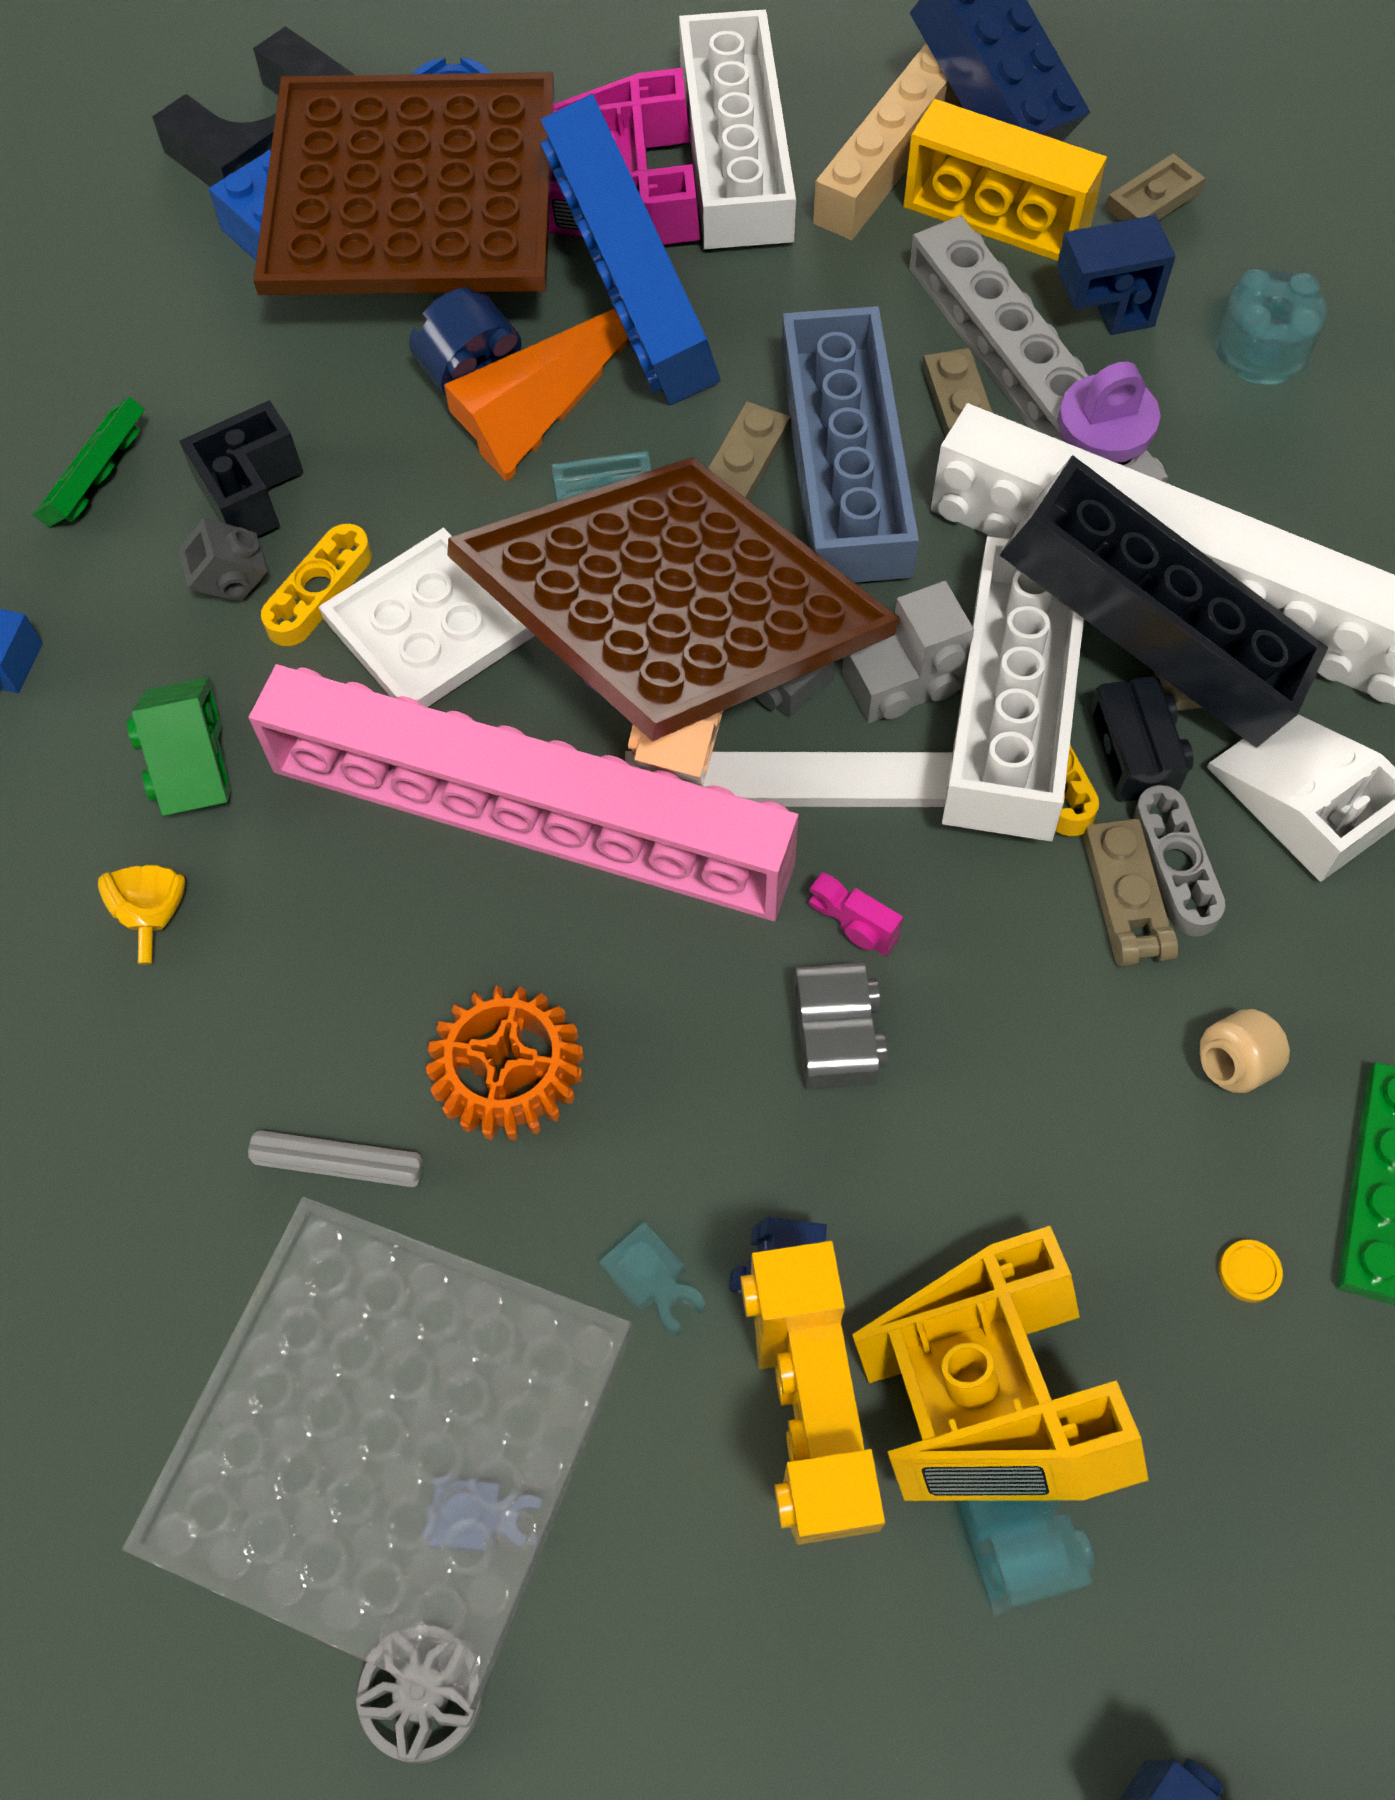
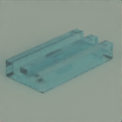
[551,450,651,502]

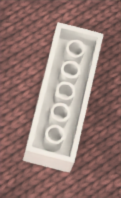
[679,9,796,249]
[942,536,1084,842]

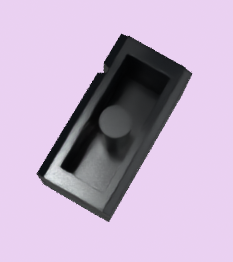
[1089,675,1194,802]

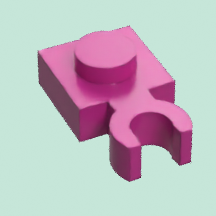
[808,872,903,957]

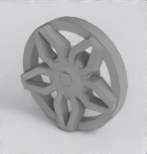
[356,1626,484,1763]

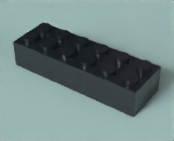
[1000,455,1328,748]

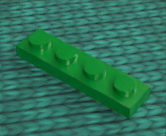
[1337,1062,1395,1306]

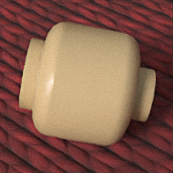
[1199,1009,1290,1093]

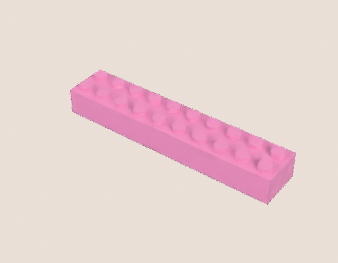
[248,664,799,922]

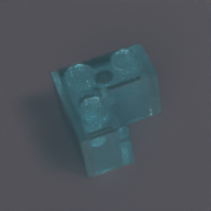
[958,1500,1095,1617]

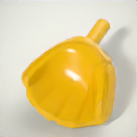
[98,864,186,965]

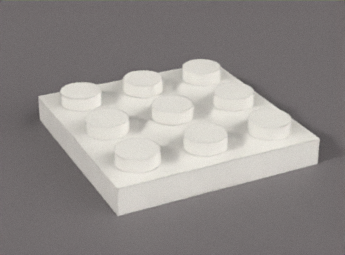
[319,527,535,707]

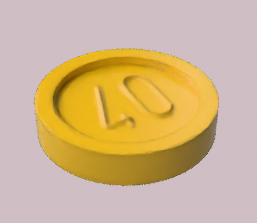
[1218,1240,1283,1303]

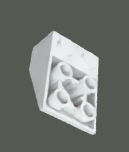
[1207,714,1395,882]

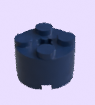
[409,287,522,396]

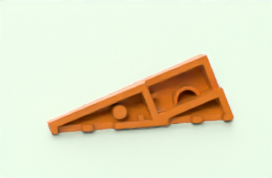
[444,308,628,482]

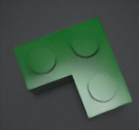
[127,676,232,816]

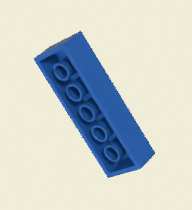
[540,93,721,406]

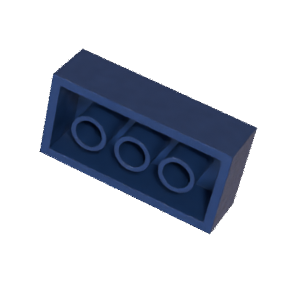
[910,0,1091,141]

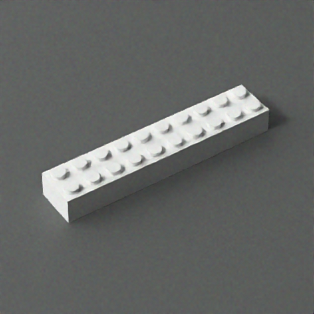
[930,403,1395,705]

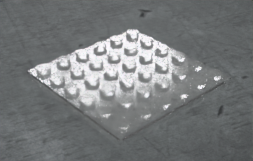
[122,1197,634,1710]

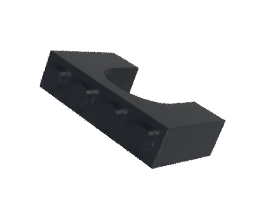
[152,26,355,187]

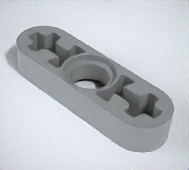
[1132,785,1226,937]

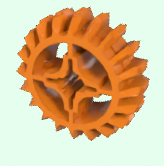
[426,985,584,1141]

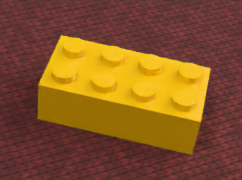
[903,99,1107,261]

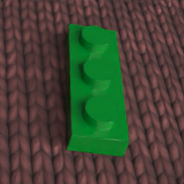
[32,396,145,528]

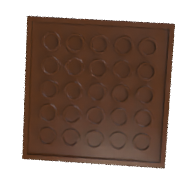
[253,72,555,295]
[447,457,900,741]

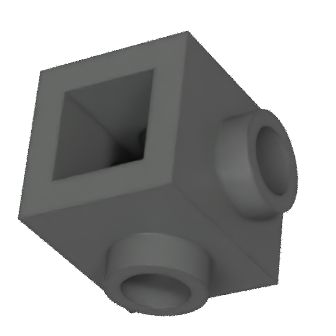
[178,517,268,602]

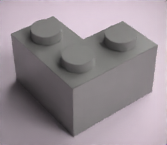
[842,580,974,723]

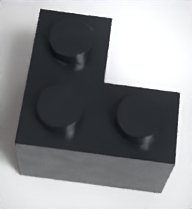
[179,400,303,536]

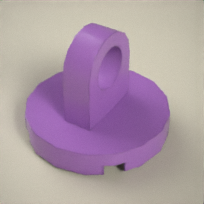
[1057,361,1161,462]

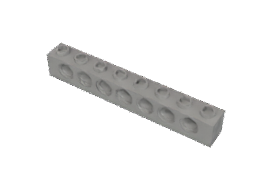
[909,215,1168,483]

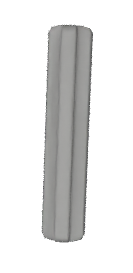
[248,1130,423,1187]

